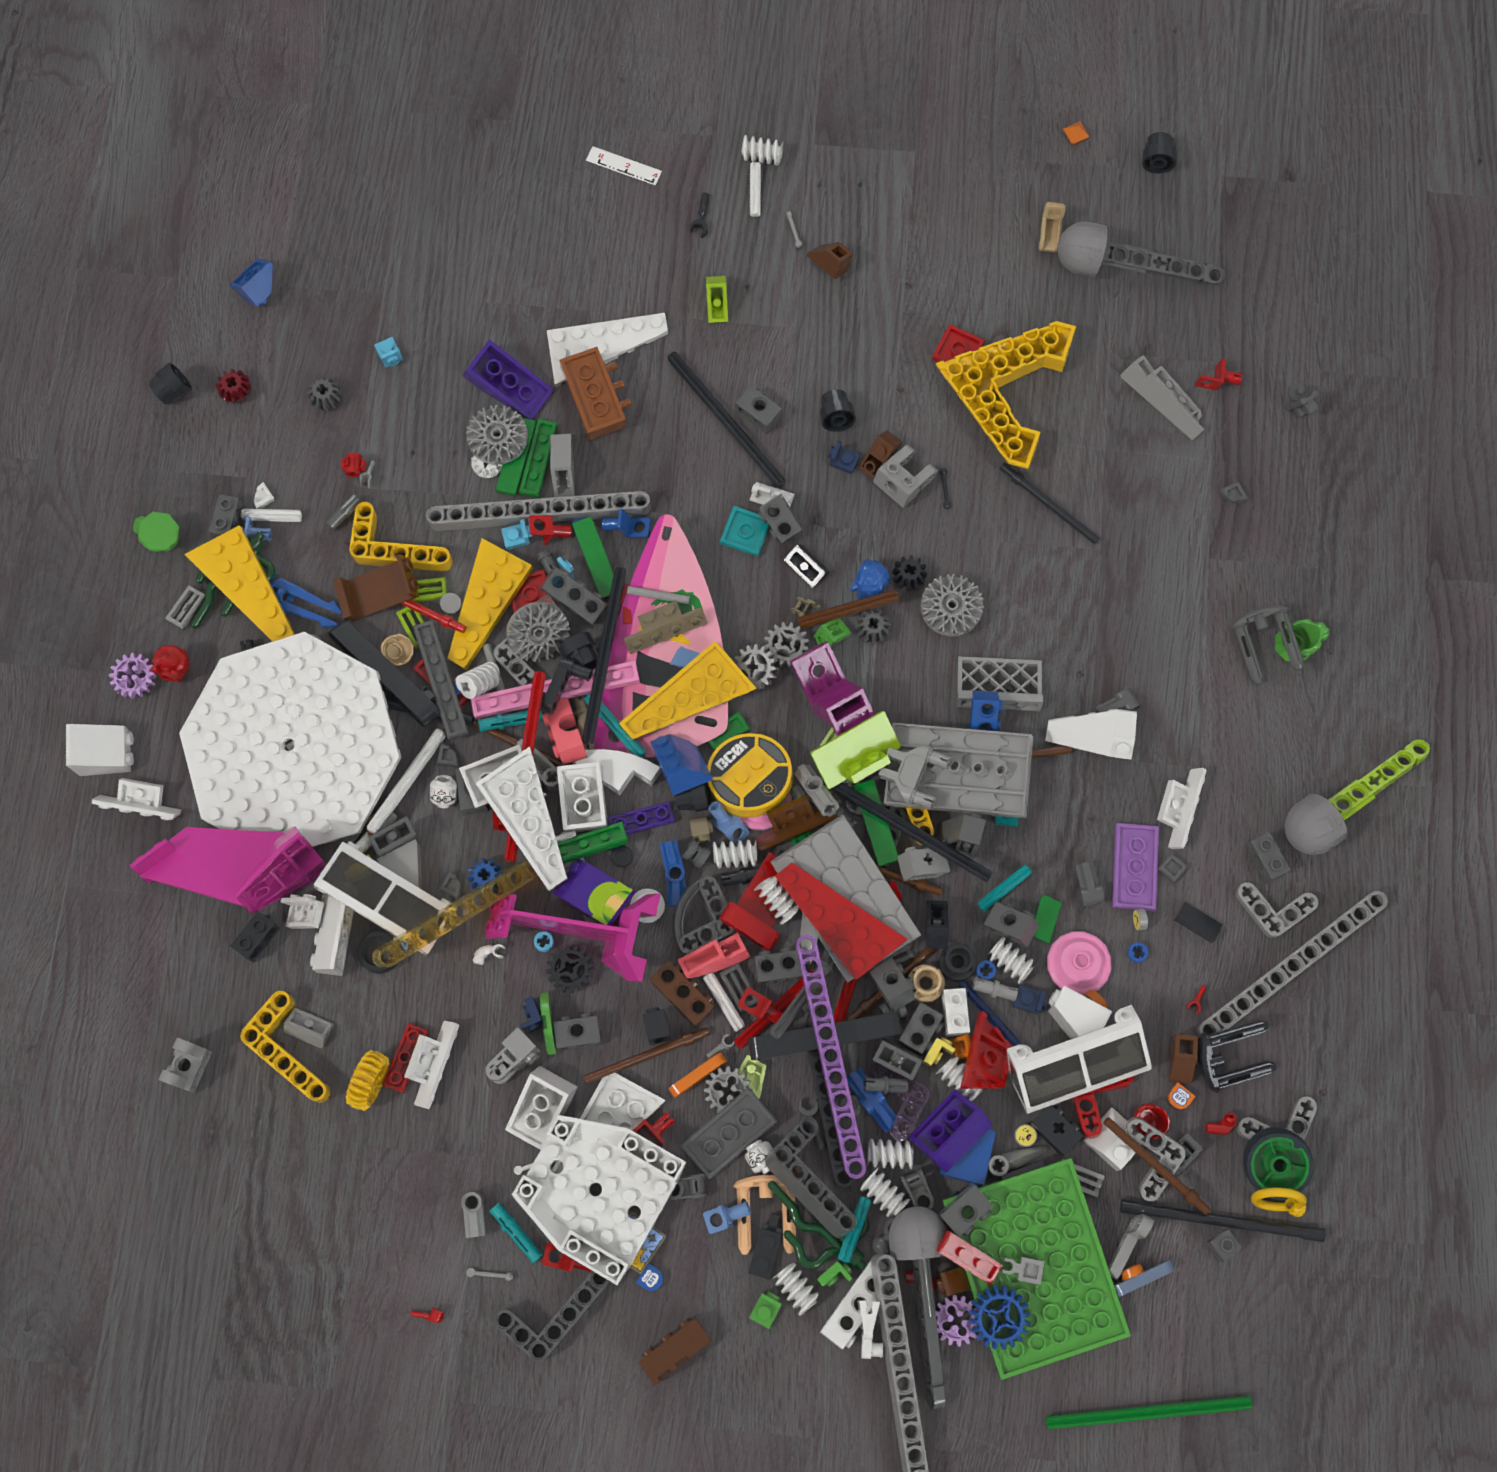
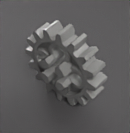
[704,1066,752,1113]

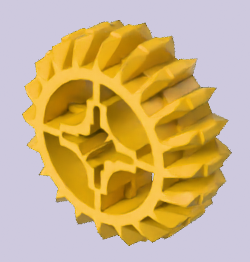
[346,1050,389,1111]

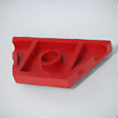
[960,1011,1013,1089]

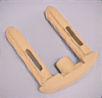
[733,1175,796,1255]

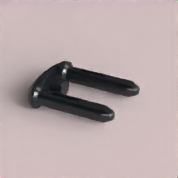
[1197,1020,1276,1093]

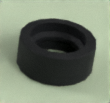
[357,931,401,974]

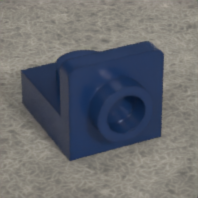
[828,441,860,474]
[1013,985,1048,1015]
[520,996,543,1033]

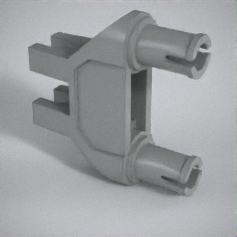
[878,745,952,809]

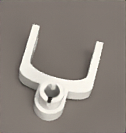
[857,1300,883,1359]

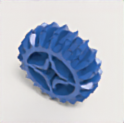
[968,1285,1031,1350]

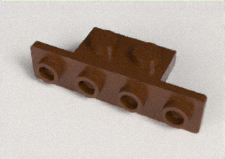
[755,795,838,851]

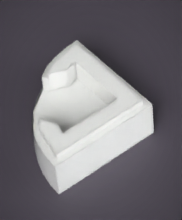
[254,482,275,509]

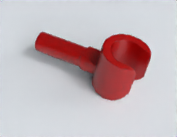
[1186,985,1207,1014]
[411,1308,444,1323]

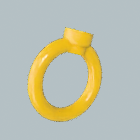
[1251,1188,1307,1217]

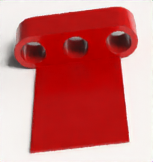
[719,852,790,951]

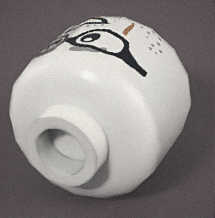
[430,775,458,808]
[745,1139,778,1175]

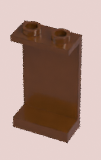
[333,554,419,622]

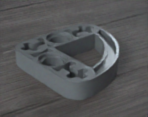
[672,876,734,954]

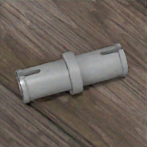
[972,977,1018,1002]

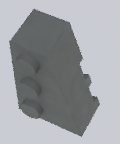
[934,813,986,859]

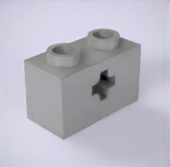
[897,846,950,881]

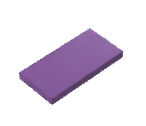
[1112,823,1159,912]

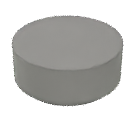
[439,592,461,614]

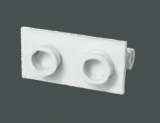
[750,482,795,510]

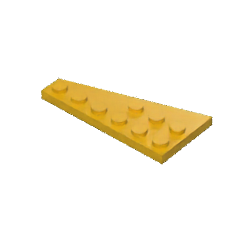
[184,525,296,642]
[447,538,534,671]
[619,641,757,740]

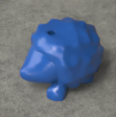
[850,559,890,600]

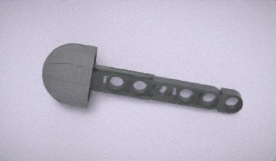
[1058,222,1224,285]
[889,1206,947,1410]

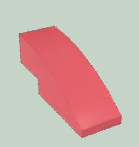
[678,933,750,979]

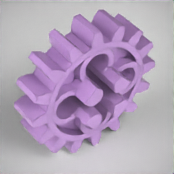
[109,653,157,699]
[935,1295,976,1347]

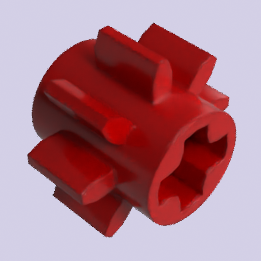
[340,453,367,478]

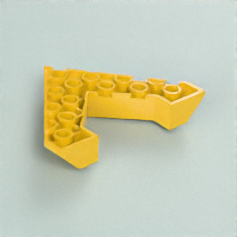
[936,321,1076,469]

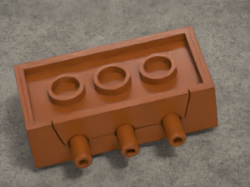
[559,346,632,441]

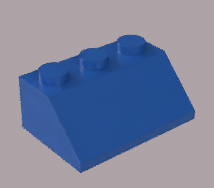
[650,734,713,796]

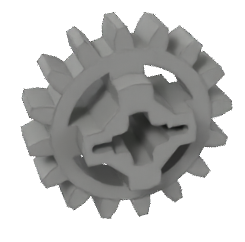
[764,622,809,668]
[735,644,779,690]

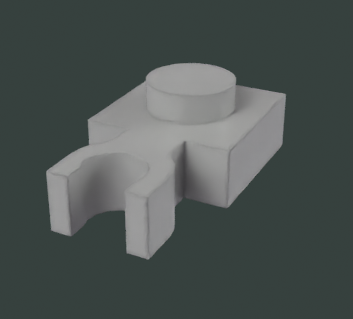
[1002,1256,1044,1285]

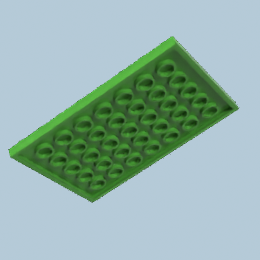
[942,1158,1131,1380]

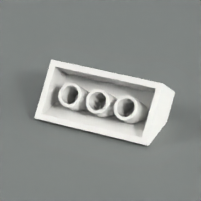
[310,882,358,976]

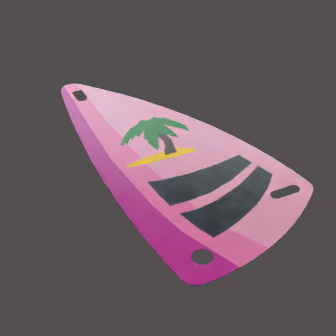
[594,514,728,758]

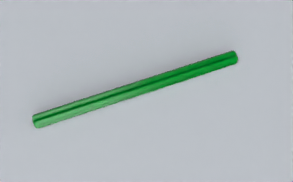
[1046,1396,1252,1429]

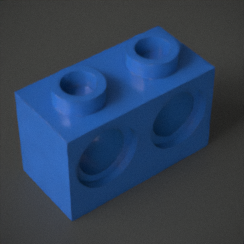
[969,691,1003,732]

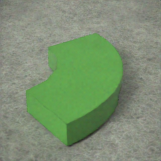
[540,992,556,1055]

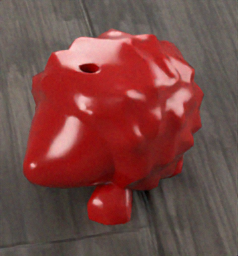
[149,645,190,683]

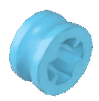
[534,932,554,952]

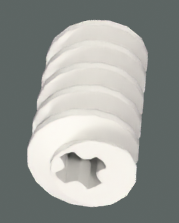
[742,135,783,166]
[456,662,500,699]
[713,840,757,869]
[754,876,799,924]
[988,937,1035,984]
[936,1057,982,1102]
[867,1139,914,1169]
[860,1168,910,1217]
[772,1262,819,1316]

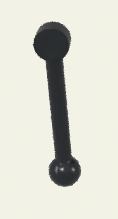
[939,468,952,509]

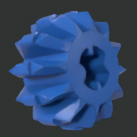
[467,858,504,895]

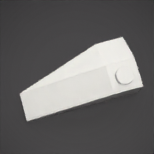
[1045,709,1137,759]

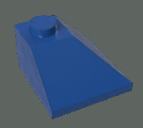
[229,258,273,306]

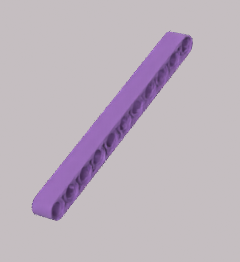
[796,934,866,1179]

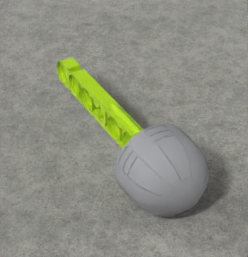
[1284,740,1430,855]

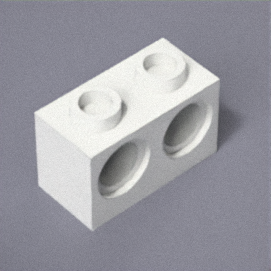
[941,988,970,1037]

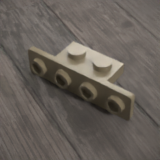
[624,601,708,654]

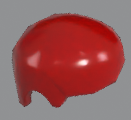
[1133,1103,1170,1140]

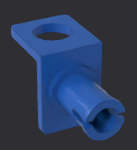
[602,509,651,538]

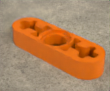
[668,1052,727,1099]

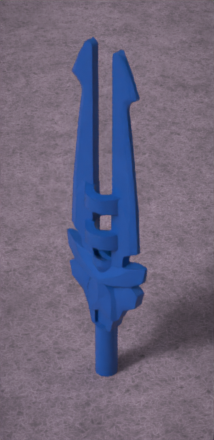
[264,570,342,627]

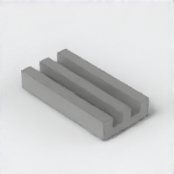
[165,585,206,630]
[1061,1159,1105,1198]

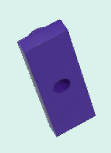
[608,801,675,835]

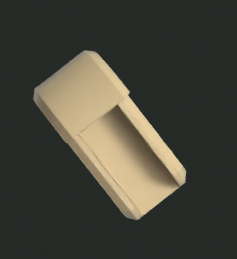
[1039,202,1066,253]

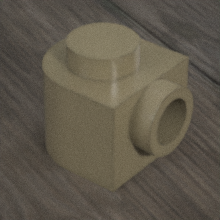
[689,816,713,844]

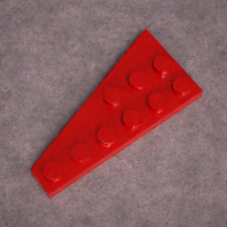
[775,863,908,980]

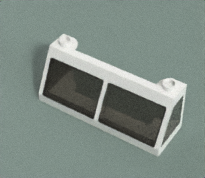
[314,841,455,955]
[1007,1005,1151,1114]

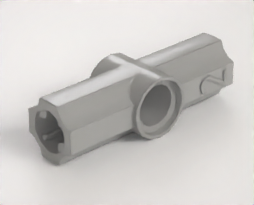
[794,764,839,817]

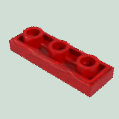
[382,1023,429,1093]

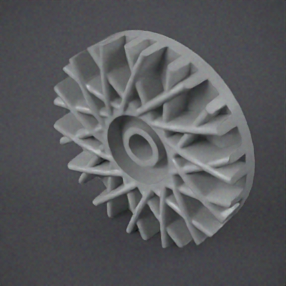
[466,404,528,465]
[921,574,984,636]
[506,602,570,662]

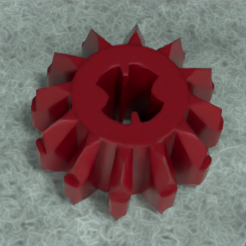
[216,369,252,404]

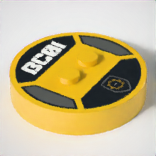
[707,733,793,818]

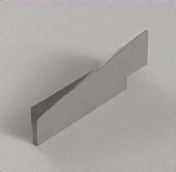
[1120,355,1204,440]

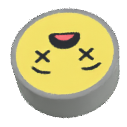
[1133,908,1148,931]
[1014,1124,1037,1147]

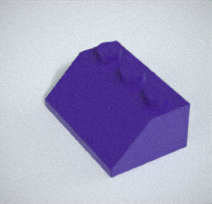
[909,1089,993,1173]

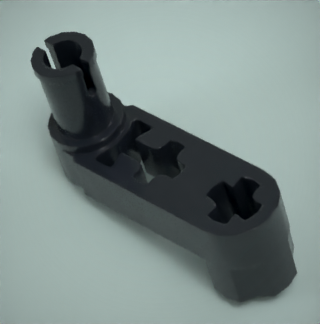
[540,657,593,715]

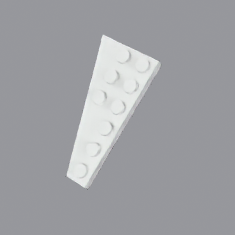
[547,313,668,388]
[475,747,567,891]
[552,1073,666,1174]

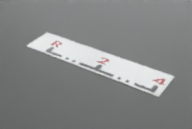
[586,146,662,185]

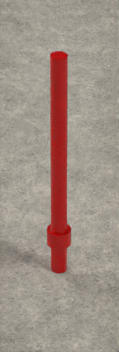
[401,600,467,633]

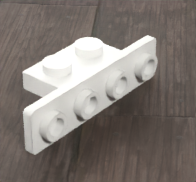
[1157,768,1206,849]
[92,778,181,820]
[404,1021,459,1109]

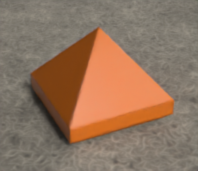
[1063,121,1090,145]
[951,1034,971,1060]

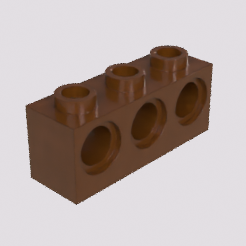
[649,961,715,1028]

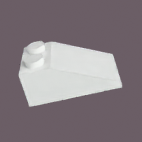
[459,745,522,808]
[557,762,608,832]
[505,1066,578,1150]

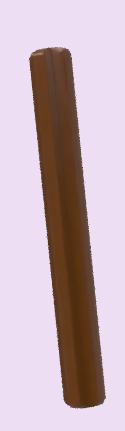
[798,589,899,629]

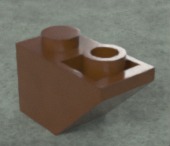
[807,242,853,279]
[858,431,903,479]
[1169,1034,1198,1084]
[934,1267,971,1296]

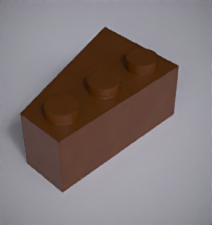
[638,1317,712,1386]

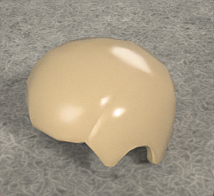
[380,634,414,666]

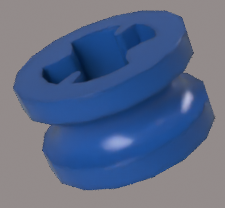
[1127,942,1148,963]
[975,960,996,980]

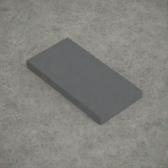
[680,1086,777,1180]

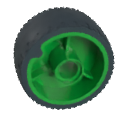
[1243,1127,1314,1198]

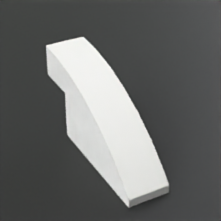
[571,749,661,795]

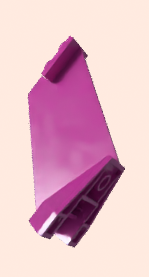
[129,826,327,914]
[485,893,661,982]

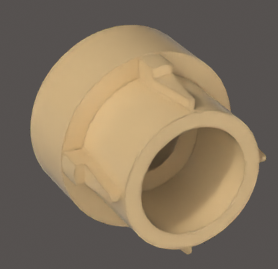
[908,964,945,1003]

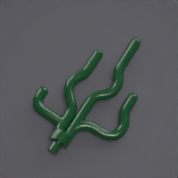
[191,531,275,629]
[768,1181,870,1271]

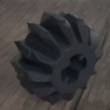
[892,555,928,591]

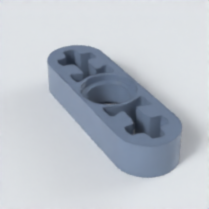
[1114,1259,1175,1297]

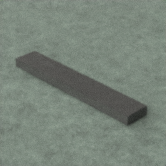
[413,620,469,741]

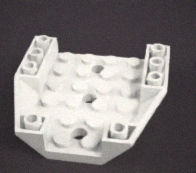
[512,1115,687,1285]

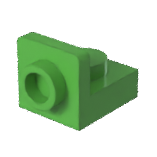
[814,618,851,647]
[816,1261,852,1287]
[749,1291,782,1329]

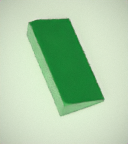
[1032,894,1062,944]

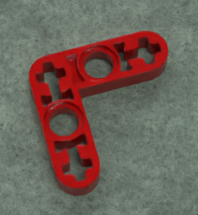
[1073,1076,1134,1139]

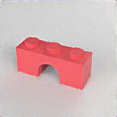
[542,698,587,765]

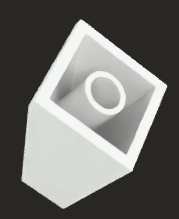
[66,724,134,776]
[1047,986,1112,1056]

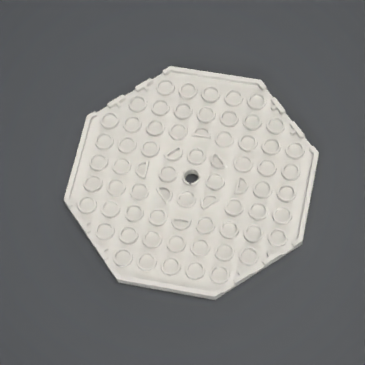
[179,632,402,847]

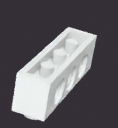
[820,1256,892,1349]

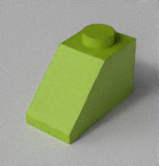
[706,276,728,323]

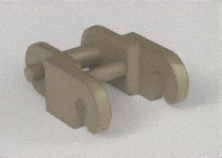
[790,597,822,617]

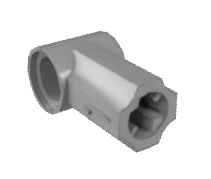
[461,1192,486,1238]

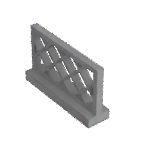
[956,656,1043,711]

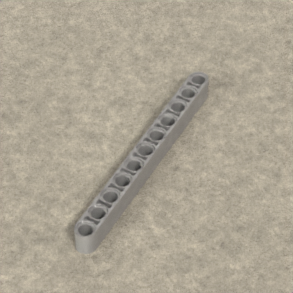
[426,491,651,531]
[1196,891,1388,1039]
[871,1253,929,1472]

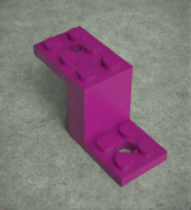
[790,641,875,736]

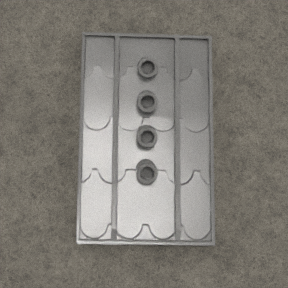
[884,723,1033,818]
[771,814,921,983]

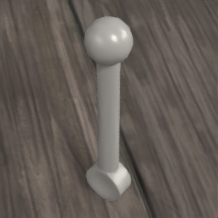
[786,211,803,248]
[466,1268,513,1281]

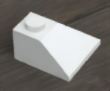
[1082,1107,1145,1171]

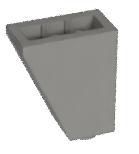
[550,434,575,497]
[377,839,422,908]

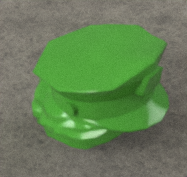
[133,512,179,552]
[1275,619,1329,661]

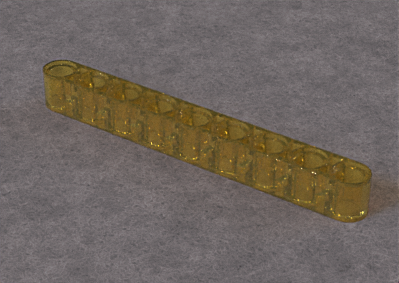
[372,858,538,967]

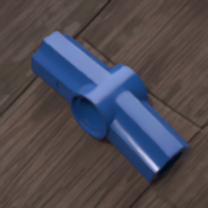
[659,840,686,907]
[847,1068,901,1133]

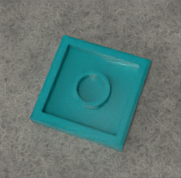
[720,506,770,557]

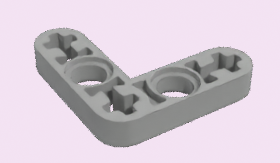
[494,638,534,686]
[1235,882,1318,938]
[1236,1096,1317,1140]
[1126,1117,1186,1201]
[1108,1214,1154,1280]

